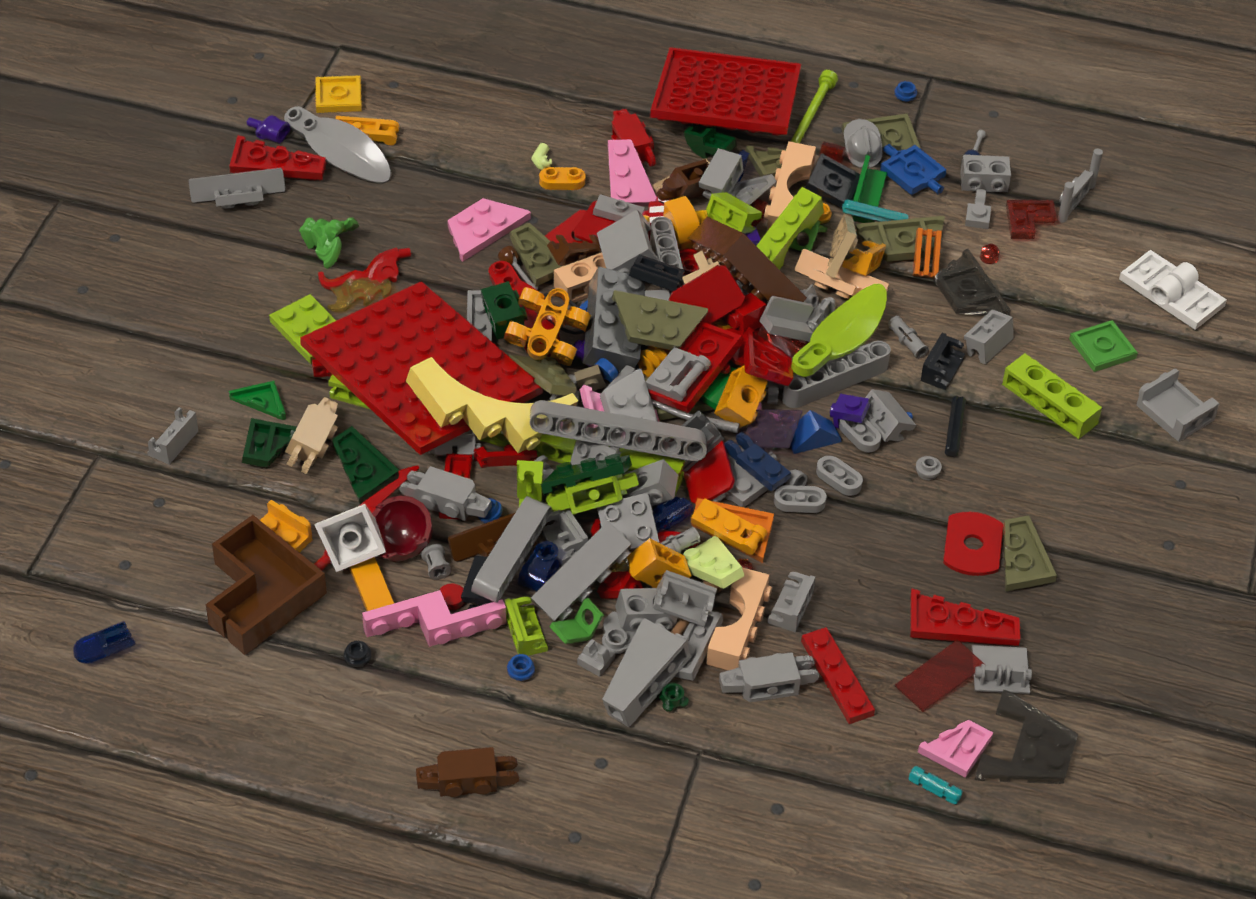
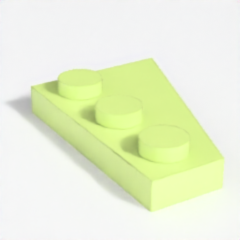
[683,536,744,589]

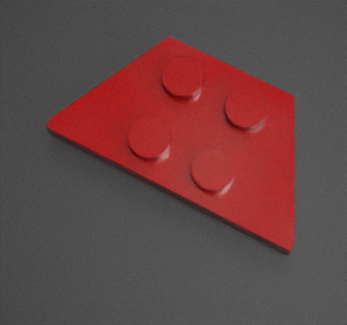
[743,327,793,386]

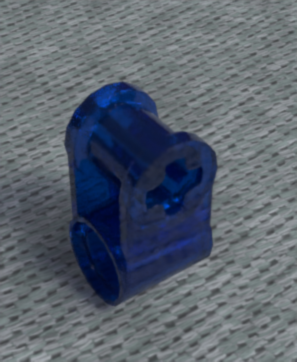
[518,541,559,592]

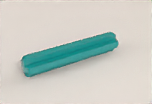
[842,199,908,222]

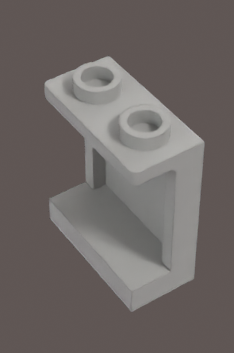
[597,210,659,274]
[1136,368,1219,442]

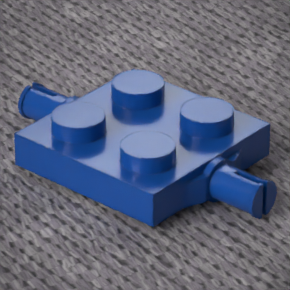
[880,144,946,195]

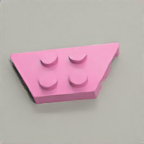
[448,198,531,262]

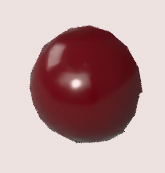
[372,495,433,561]

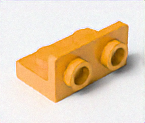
[260,500,313,553]

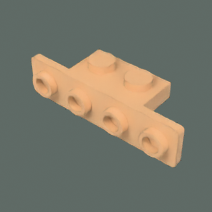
[795,249,889,299]

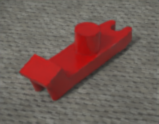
[474,444,537,468]

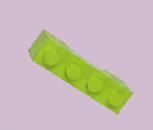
[756,187,824,270]

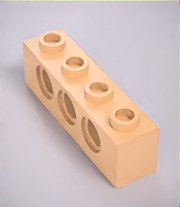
[554,253,606,305]

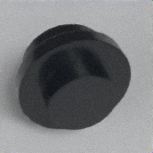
[344,641,371,667]

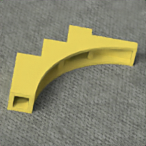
[406,357,579,453]

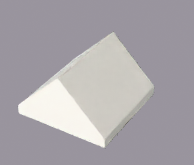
[315,504,386,572]

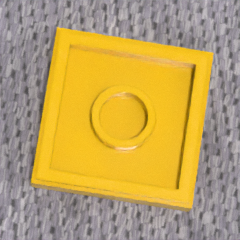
[316,76,362,113]

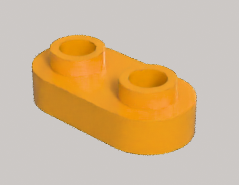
[539,167,586,190]

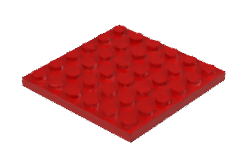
[650,47,801,136]

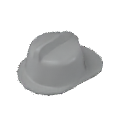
[844,119,883,168]

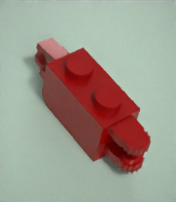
[611,109,656,167]

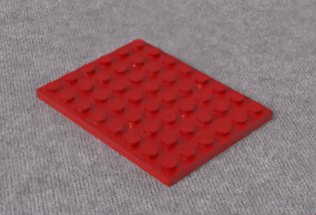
[300,281,543,455]

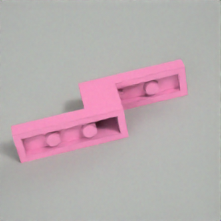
[362,590,506,647]

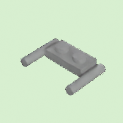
[1058,148,1103,223]

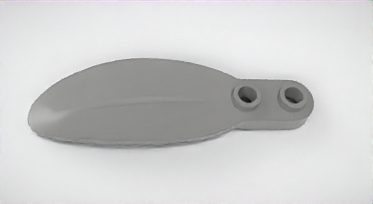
[284,106,391,183]

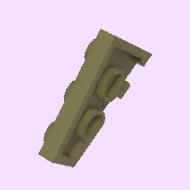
[841,113,921,151]
[510,223,566,287]
[509,355,577,396]
[1003,516,1057,591]

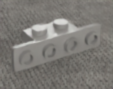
[189,168,285,208]

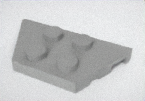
[599,369,658,437]

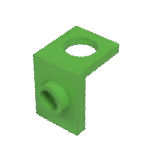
[790,220,827,251]
[550,598,604,644]

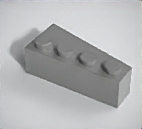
[531,521,631,622]

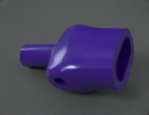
[247,115,290,143]

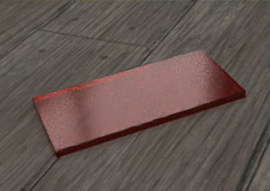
[895,640,986,712]

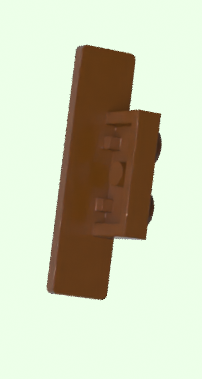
[448,512,550,562]

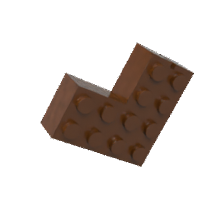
[688,217,807,304]
[205,515,327,655]

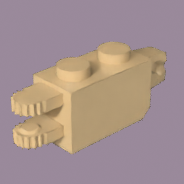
[285,397,338,474]

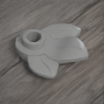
[602,611,636,654]

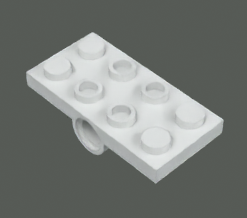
[1119,250,1227,330]

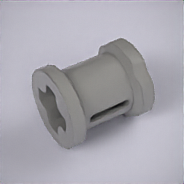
[421,544,451,580]

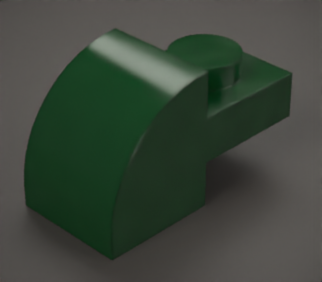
[684,123,736,159]

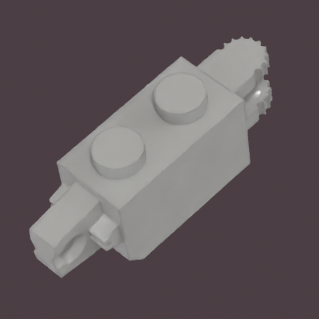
[399,466,492,521]
[719,652,819,703]

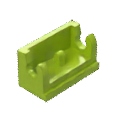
[706,192,763,233]
[517,460,543,506]
[504,597,548,656]

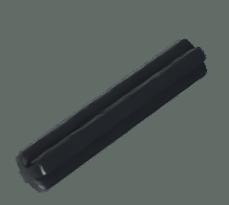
[945,396,966,457]

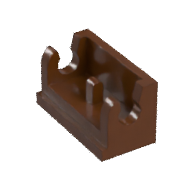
[547,235,602,265]

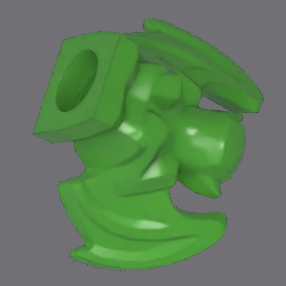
[299,218,359,269]

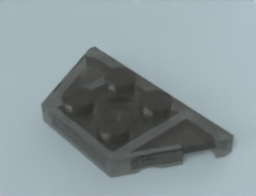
[934,249,1011,316]

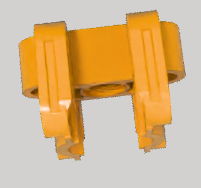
[504,287,591,366]

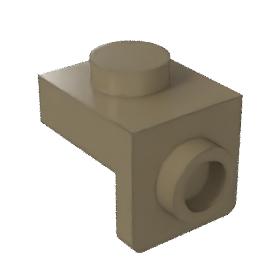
[574,365,607,391]

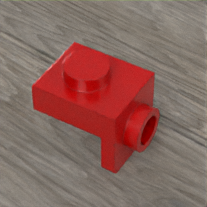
[597,571,644,599]

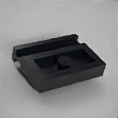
[629,254,685,291]

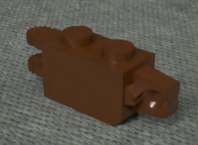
[656,159,711,201]
[416,747,519,797]

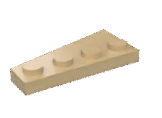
[826,213,858,278]

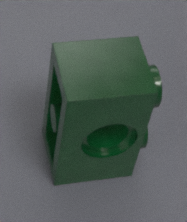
[481,281,528,340]

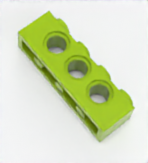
[1002,353,1102,439]

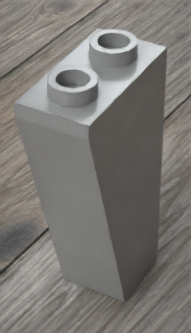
[602,618,692,727]

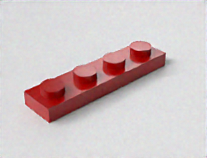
[801,627,875,724]

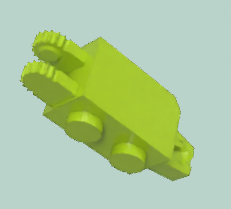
[546,472,639,514]

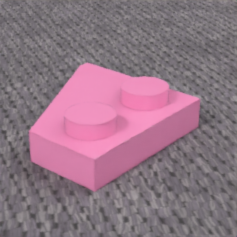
[918,720,993,778]

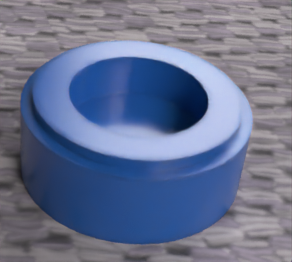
[594,358,619,382]

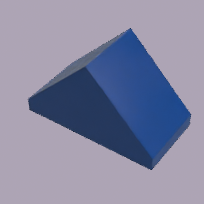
[788,410,841,454]

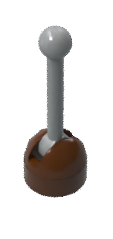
[498,246,538,291]

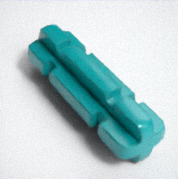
[909,766,963,804]

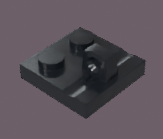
[805,153,861,209]

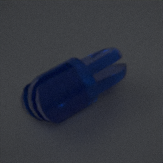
[653,497,693,533]
[73,621,136,664]

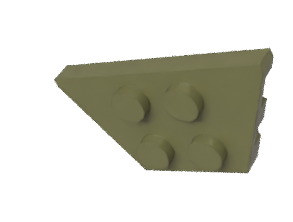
[855,216,945,262]
[612,290,708,350]

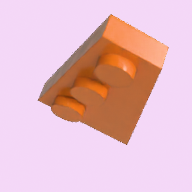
[691,498,774,563]

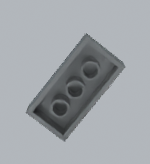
[583,267,645,372]

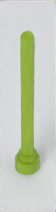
[790,70,838,144]

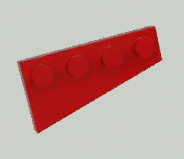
[229,135,326,180]
[910,588,1020,646]

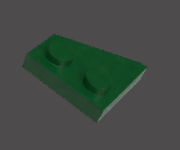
[242,418,297,468]

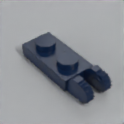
[724,432,791,491]

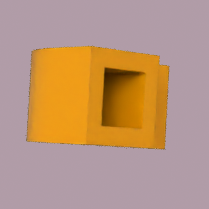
[663,196,700,251]

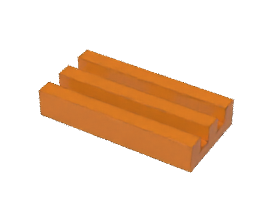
[913,228,942,279]

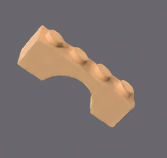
[764,142,816,229]
[706,567,772,670]

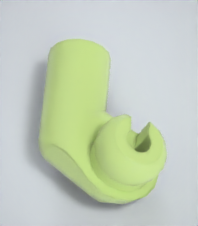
[531,143,552,170]

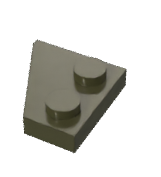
[746,146,786,178]

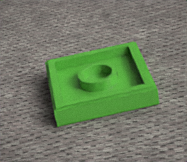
[1069,320,1138,372]

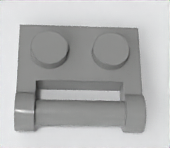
[645,347,711,401]

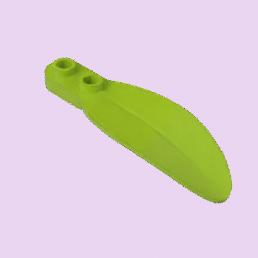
[791,284,887,377]

